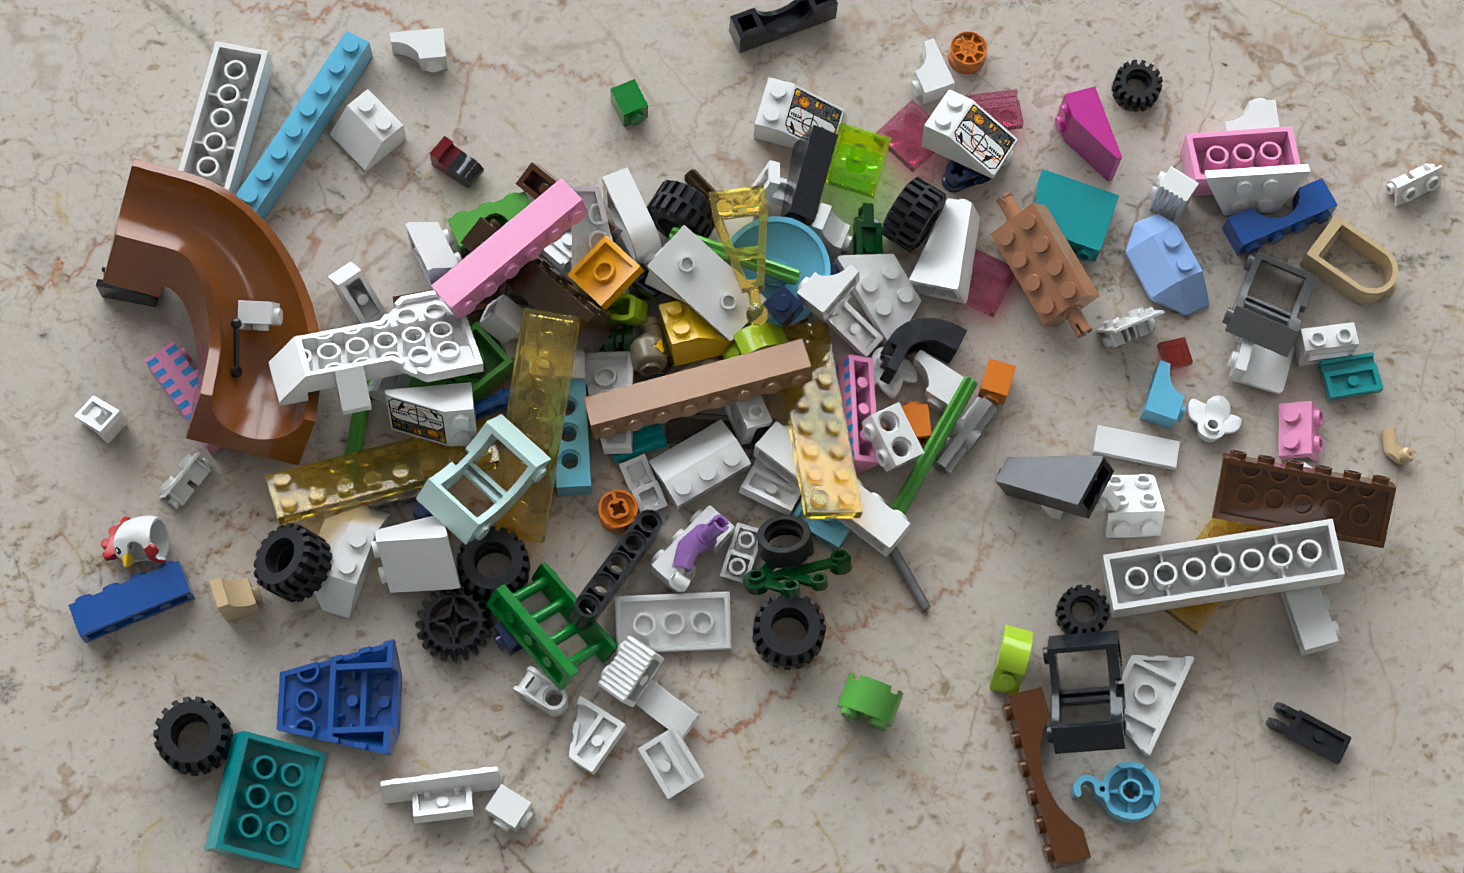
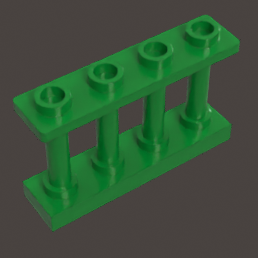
[486,562,617,691]

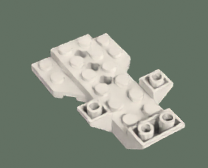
[268,290,483,415]

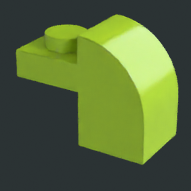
[722,323,788,359]
[989,624,1033,694]

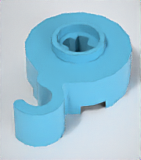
[1070,761,1161,824]

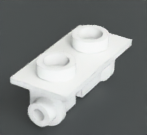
[1385,163,1443,207]
[159,452,212,509]

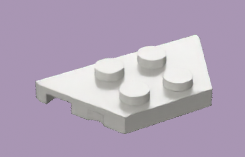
[1204,164,1311,216]
[834,254,922,345]
[1106,655,1194,757]

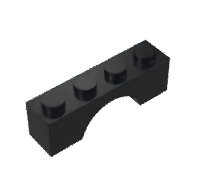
[729,0,838,53]

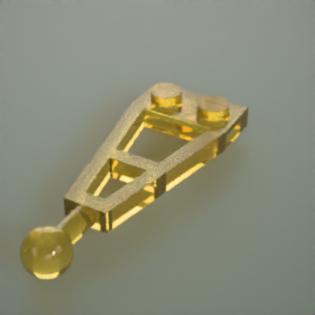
[709,185,769,326]

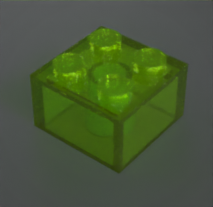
[825,122,892,198]

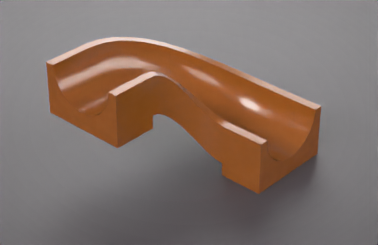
[102,158,320,466]

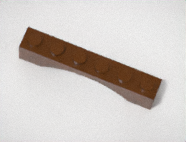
[1002,687,1091,870]

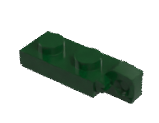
[853,203,883,255]

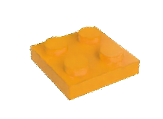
[567,236,644,310]

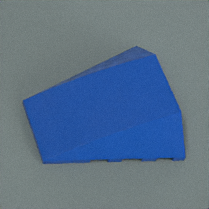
[276,639,402,756]

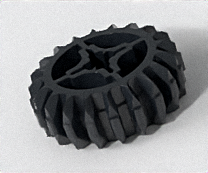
[415,586,494,663]

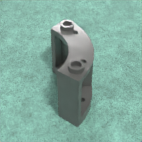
[1222,251,1319,357]

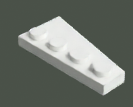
[570,186,626,295]
[584,351,634,454]

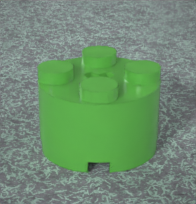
[837,673,904,731]

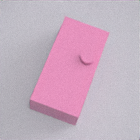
[1180,126,1301,197]

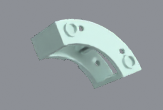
[416,414,551,545]

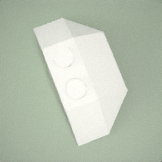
[314,505,390,620]

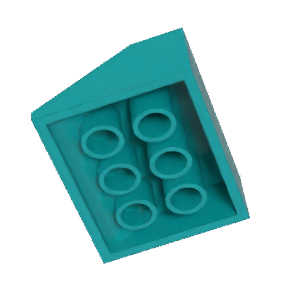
[204,731,327,869]

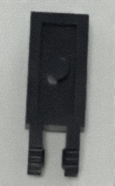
[1266,702,1352,765]

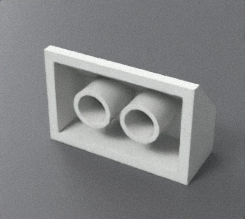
[648,420,751,510]

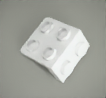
[1228,336,1294,394]
[1103,474,1165,538]

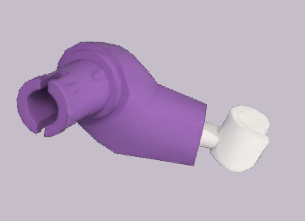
[669,514,729,592]

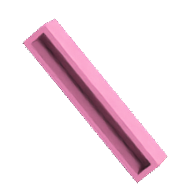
[431,178,588,319]

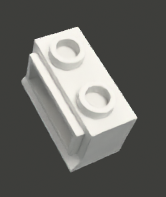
[1293,322,1359,366]

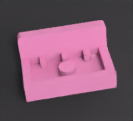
[1278,401,1324,462]

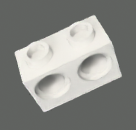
[861,402,924,473]

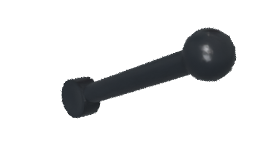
[230,318,242,378]

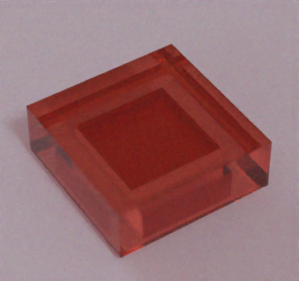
[1157,337,1193,370]

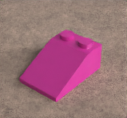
[1055,86,1122,181]

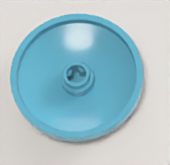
[725,216,831,327]

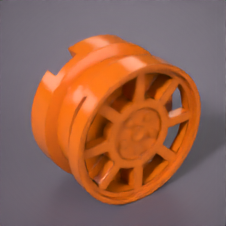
[948,31,987,74]
[598,489,638,534]

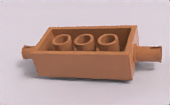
[991,192,1100,338]

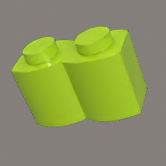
[590,293,648,327]

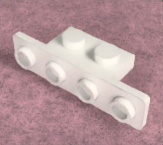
[380,767,501,824]

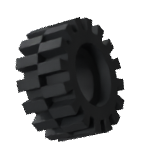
[1112,60,1163,112]
[1055,584,1110,634]

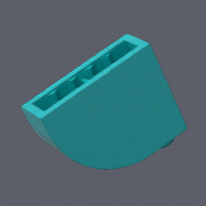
[1033,169,1119,262]

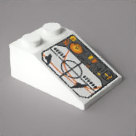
[753,77,844,148]
[921,90,1018,179]
[385,382,477,447]

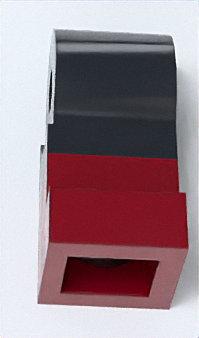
[429,136,484,188]

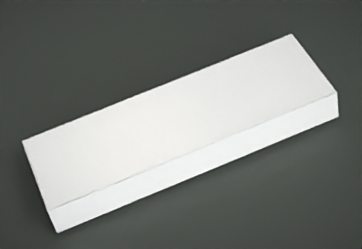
[1092,425,1180,470]

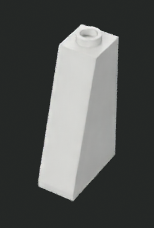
[909,198,980,304]

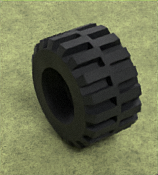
[881,177,946,252]
[647,180,720,239]
[253,523,332,603]
[457,526,530,603]
[752,594,826,670]
[153,696,233,776]

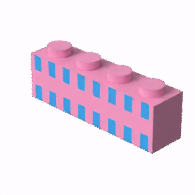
[145,342,222,454]
[833,354,879,474]

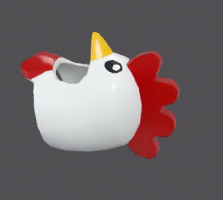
[101,515,170,568]

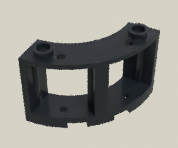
[1043,630,1127,754]

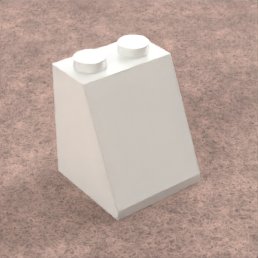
[371,516,460,593]

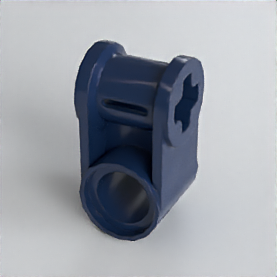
[942,160,992,193]

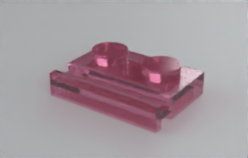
[965,89,1024,130]

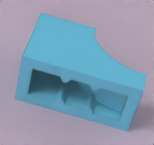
[1140,360,1186,429]

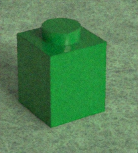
[610,79,648,127]

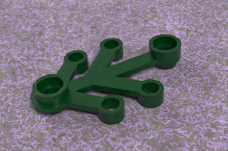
[743,541,852,598]

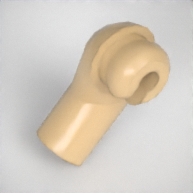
[1382,428,1414,465]

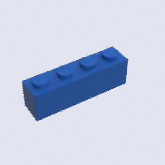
[68,561,196,643]

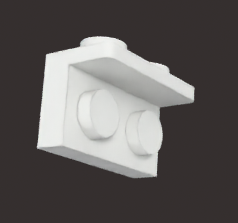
[723,395,772,445]

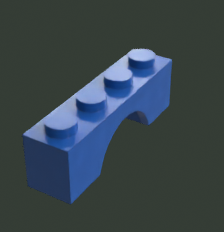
[1222,178,1338,256]

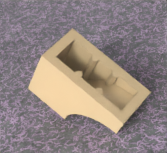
[209,577,262,622]

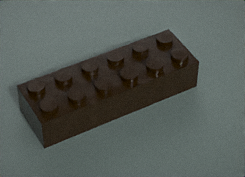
[460,217,617,353]

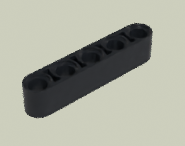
[571,509,662,629]

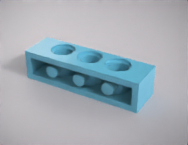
[547,379,592,496]

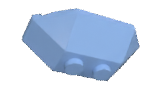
[1125,213,1210,317]

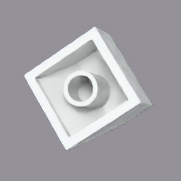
[330,89,406,172]
[405,222,462,290]

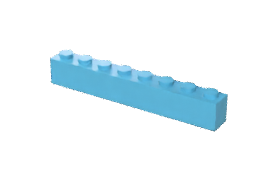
[236,31,373,220]

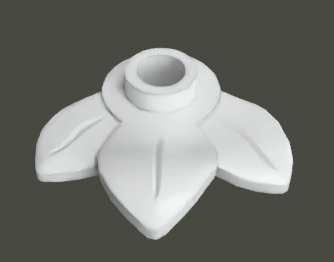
[872,347,917,399]
[1188,395,1242,443]

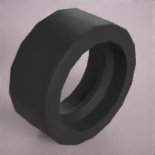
[757,515,812,568]

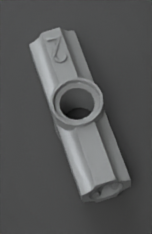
[933,396,997,476]

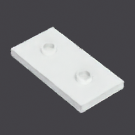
[646,225,767,342]
[614,591,732,652]

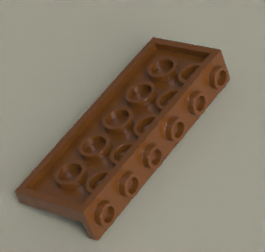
[1212,450,1396,548]

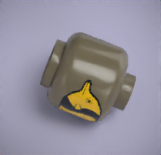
[630,333,668,377]

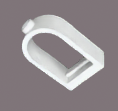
[602,167,662,267]

